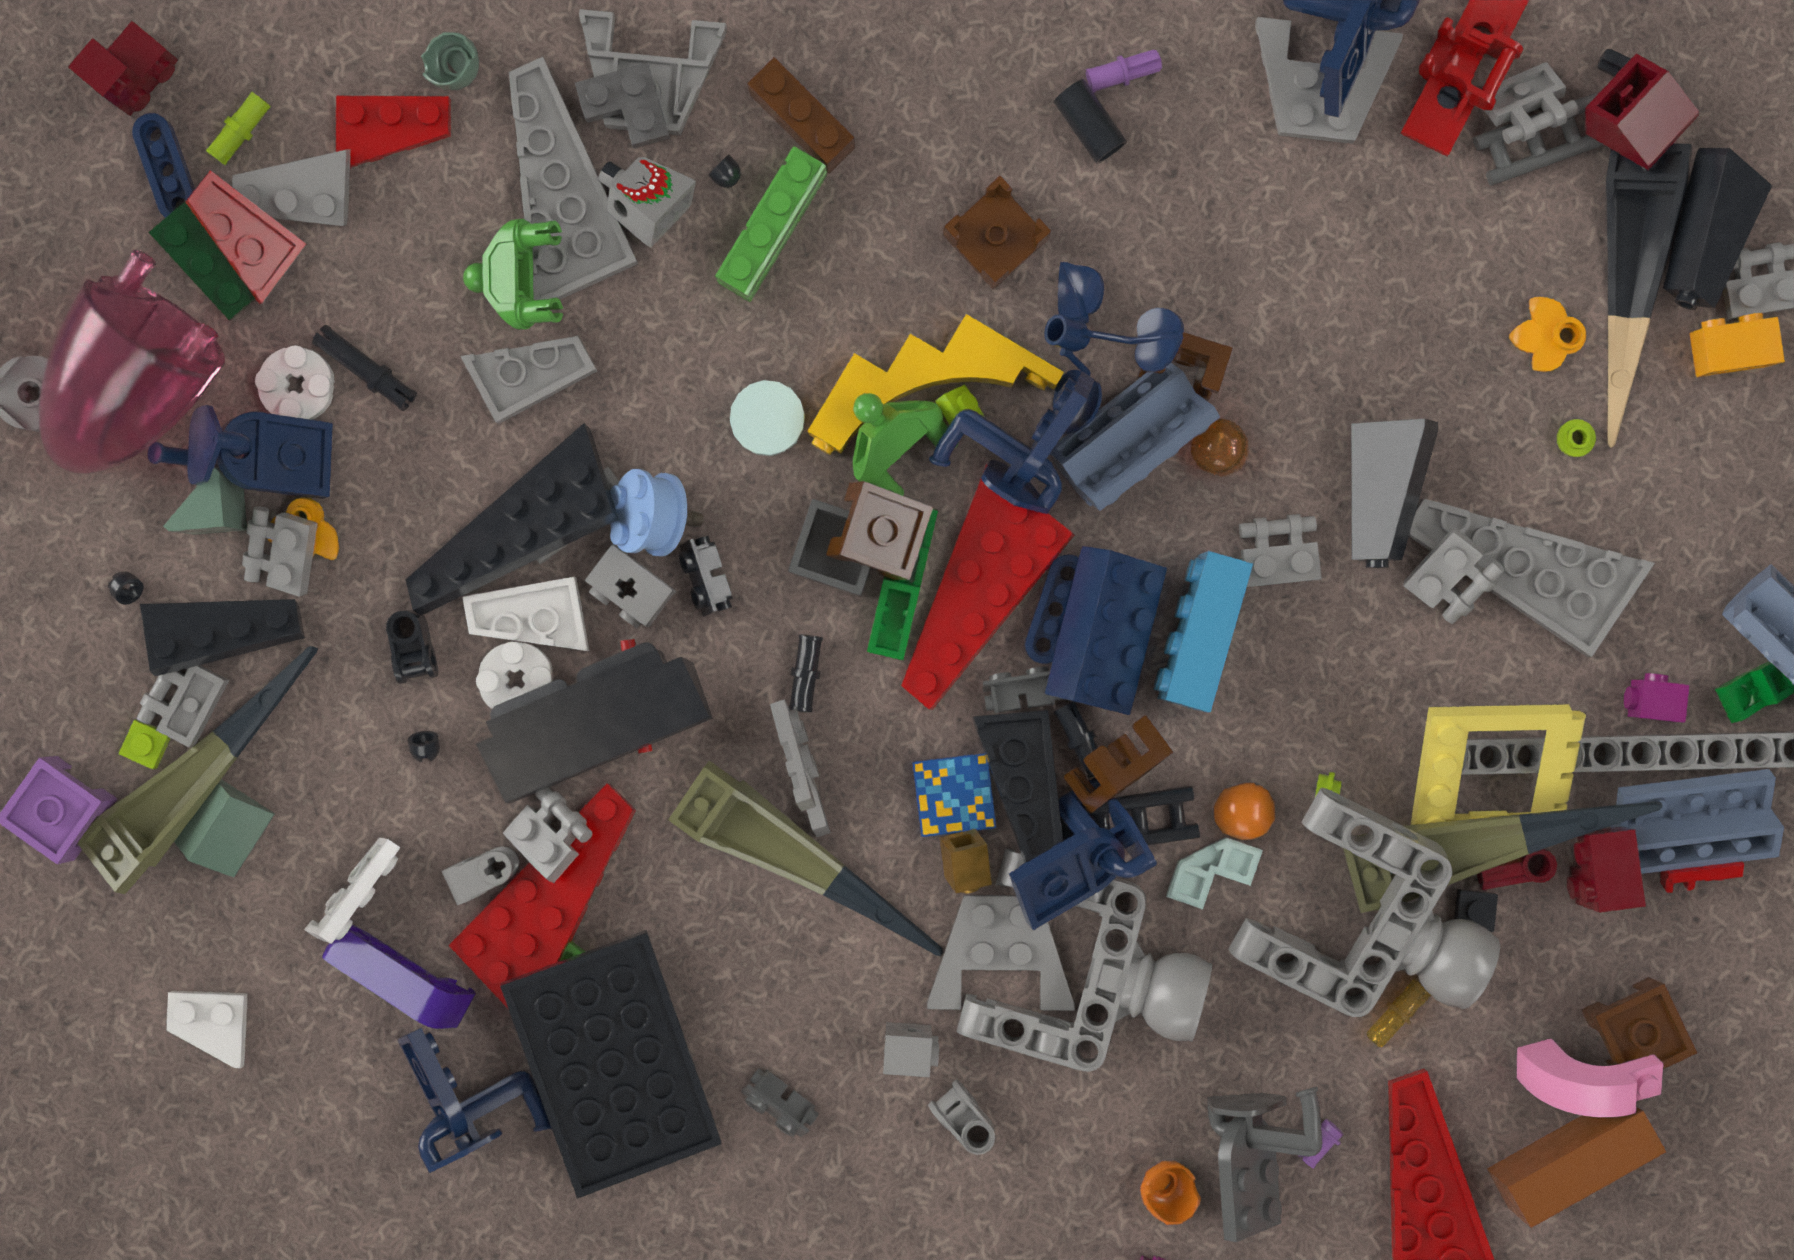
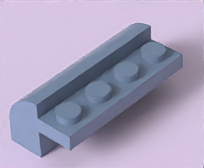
[1049,363,1220,511]
[1722,564,1794,685]
[1610,769,1784,874]

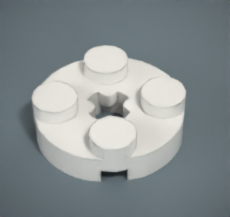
[255,345,335,420]
[476,642,554,709]

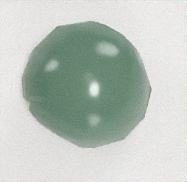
[421,32,479,90]

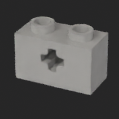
[585,544,676,628]
[883,1022,939,1077]

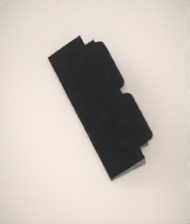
[476,642,713,804]

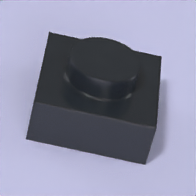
[1454,889,1498,932]

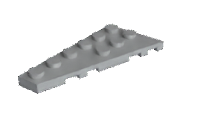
[1409,499,1655,657]

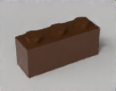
[747,57,855,174]

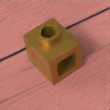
[939,829,992,894]

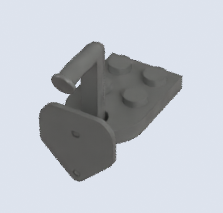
[1207,1087,1322,1242]

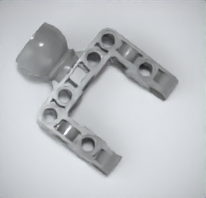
[1228,788,1500,1017]
[957,848,1212,1072]

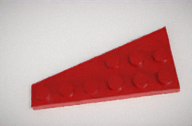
[901,464,1075,710]
[448,783,636,1010]
[1388,1068,1495,1260]

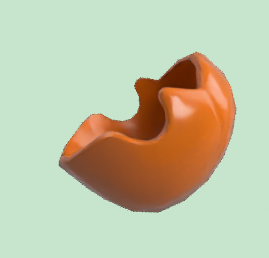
[1214,783,1276,840]
[1140,1160,1201,1225]

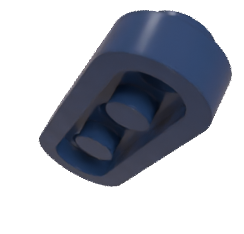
[132,113,195,218]
[1024,554,1079,664]

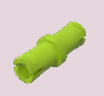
[206,92,271,166]

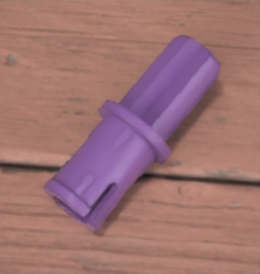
[1086,50,1162,93]

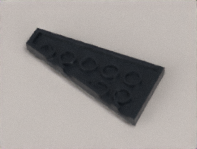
[405,423,619,616]

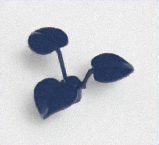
[1044,262,1184,435]

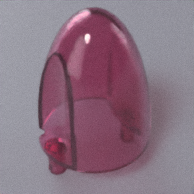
[38,250,225,474]

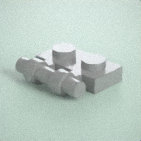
[1484,62,1579,144]
[1723,242,1794,320]
[242,506,318,597]
[1239,514,1322,587]
[1403,527,1505,624]
[136,665,229,748]
[503,788,592,883]

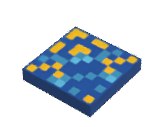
[912,753,996,837]

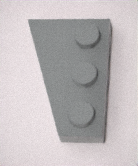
[232,149,351,226]
[460,336,597,424]

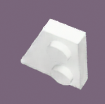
[167,991,247,1068]

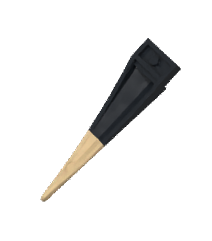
[1606,143,1693,448]

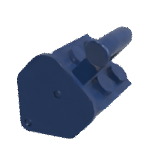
[1283,0,1420,118]
[929,372,1094,514]
[147,405,333,499]
[1008,777,1157,930]
[397,1028,552,1173]

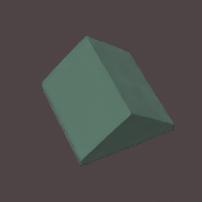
[163,467,247,535]
[174,779,275,877]

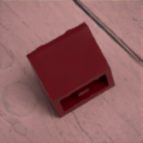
[1585,53,1699,170]

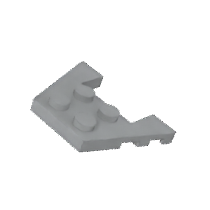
[579,9,727,135]
[1255,17,1403,144]
[770,699,831,837]
[927,895,1075,1011]

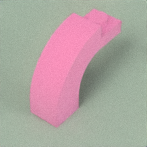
[1517,1039,1663,1117]

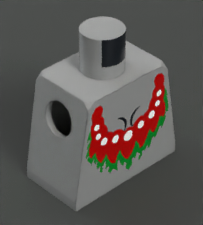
[598,157,696,248]

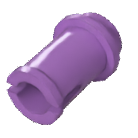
[1298,1118,1344,1169]

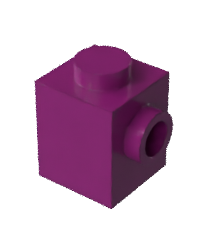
[1623,673,1689,723]

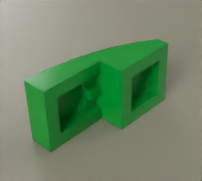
[1715,662,1794,723]

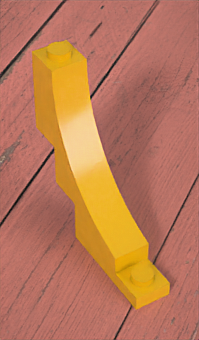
[808,314,1064,455]

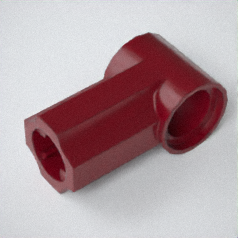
[1476,849,1557,890]

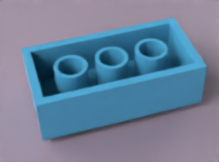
[1153,551,1253,713]

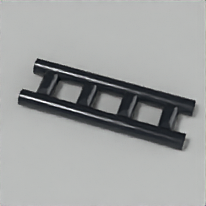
[1060,786,1200,845]

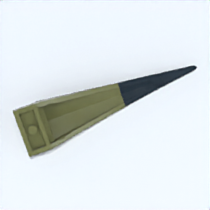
[77,646,318,894]
[668,761,943,956]
[1343,801,1663,913]

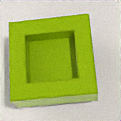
[935,385,985,425]
[119,720,171,770]

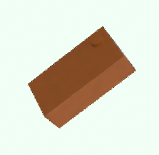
[1487,1107,1666,1228]

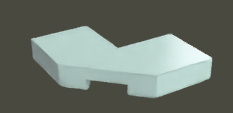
[1166,837,1263,909]

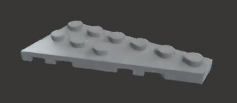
[509,57,638,300]

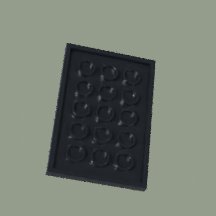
[500,930,722,1199]

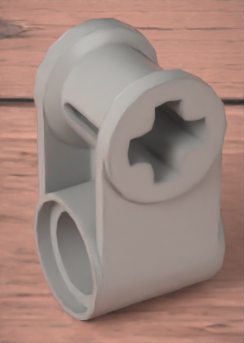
[442,846,520,905]
[928,1079,995,1155]

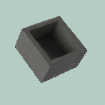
[788,499,871,597]

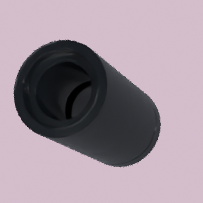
[1053,79,1127,164]

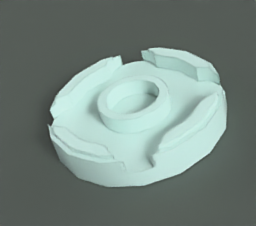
[730,380,805,456]

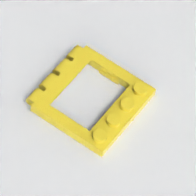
[1411,704,1586,825]

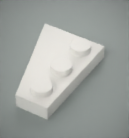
[463,577,589,651]
[304,838,400,944]

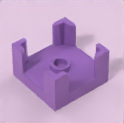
[0,756,117,864]

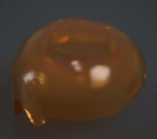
[1191,418,1249,477]

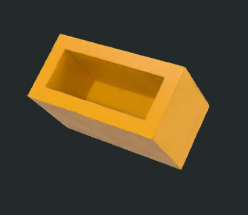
[1689,313,1785,377]

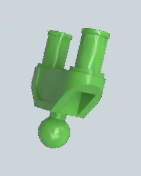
[463,219,563,330]
[853,393,959,496]

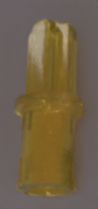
[1366,979,1432,1048]

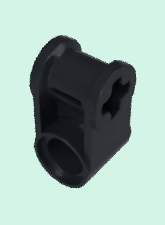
[386,610,439,684]

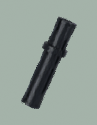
[312,325,417,411]

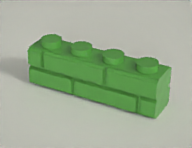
[715,146,827,302]

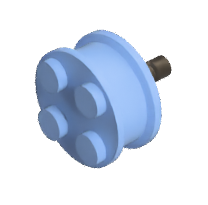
[610,469,704,557]

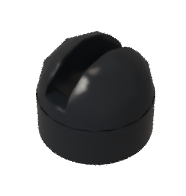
[708,154,741,188]
[108,571,144,605]
[408,731,440,763]

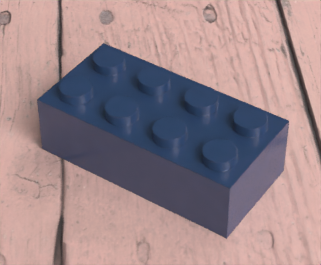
[1045,546,1167,715]

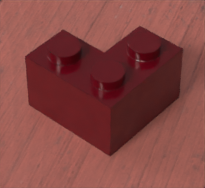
[68,21,178,116]
[1567,826,1646,913]

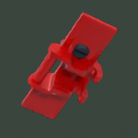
[1400,0,1529,157]

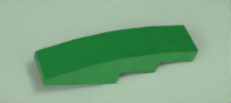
[867,508,938,660]

